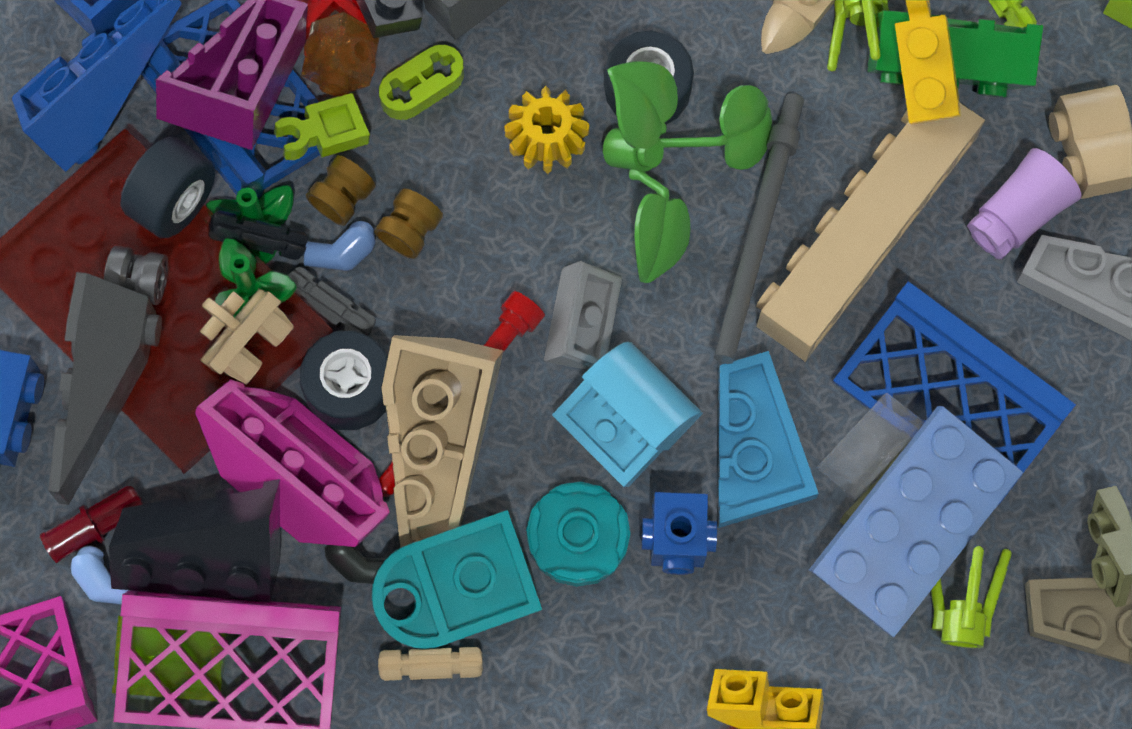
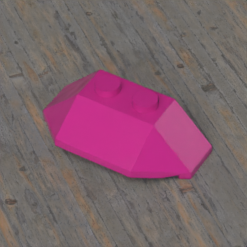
[195,379,390,547]

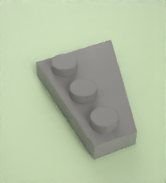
[1017,235,1132,341]

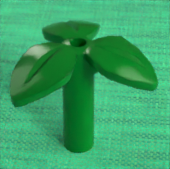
[206,185,294,265]
[214,238,297,318]

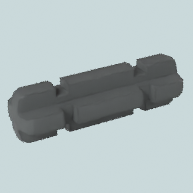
[288,267,376,336]

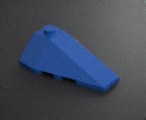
[11,0,182,172]

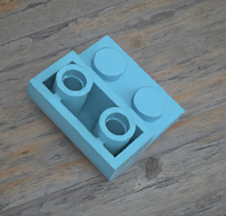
[552,342,703,487]

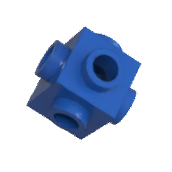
[641,492,717,575]

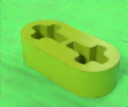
[379,45,464,120]

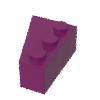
[156,0,308,150]

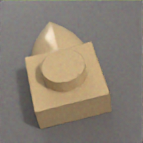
[761,0,836,54]

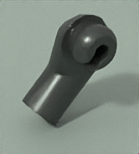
[324,545,385,584]

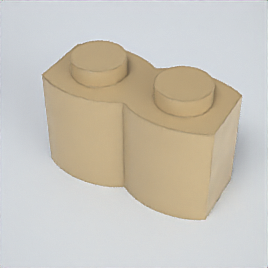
[1049,85,1132,199]

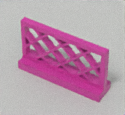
[113,590,341,729]
[0,596,97,729]

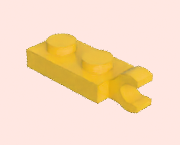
[895,0,962,125]

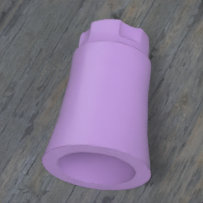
[967,148,1081,260]

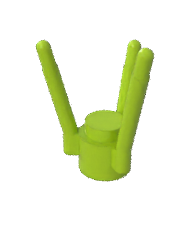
[827,0,889,72]
[931,546,1011,648]

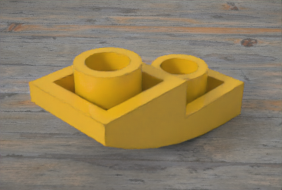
[707,669,824,729]

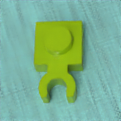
[274,93,370,160]

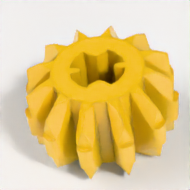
[504,86,589,174]

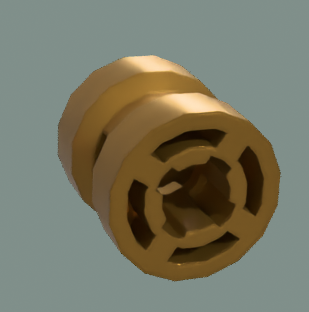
[305,155,376,226]
[374,188,443,259]

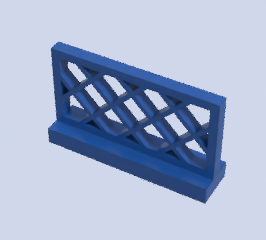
[141,0,320,200]
[833,281,1076,506]

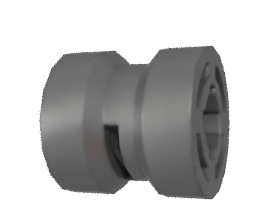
[104,245,169,305]

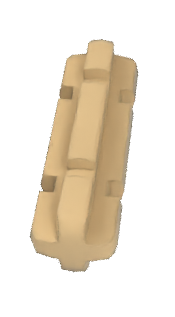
[378,647,483,681]

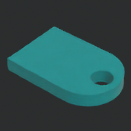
[371,510,542,649]

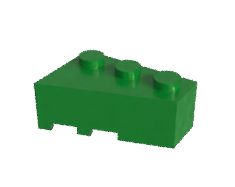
[867,10,1043,98]

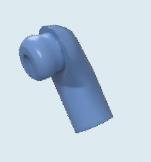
[304,221,376,271]

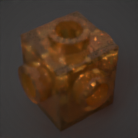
[301,12,379,96]

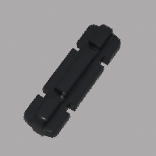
[208,210,308,260]

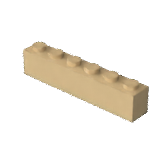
[756,103,985,362]

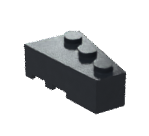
[109,479,280,602]

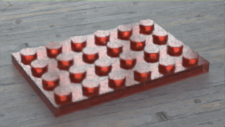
[0,129,333,474]

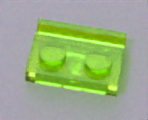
[112,614,227,702]

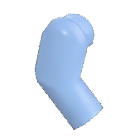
[71,546,128,605]

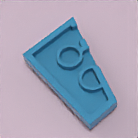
[718,351,819,528]

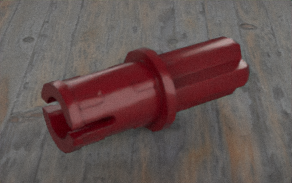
[40,486,143,563]

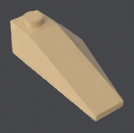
[382,335,504,548]

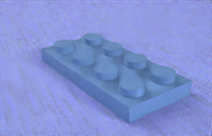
[809,406,1023,637]

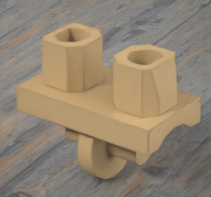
[200,289,294,384]

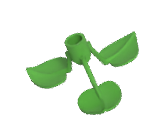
[603,61,772,283]

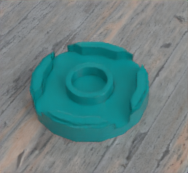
[526,482,631,587]

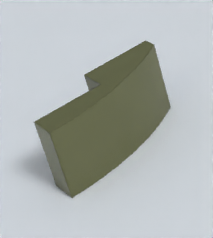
[1087,486,1132,608]

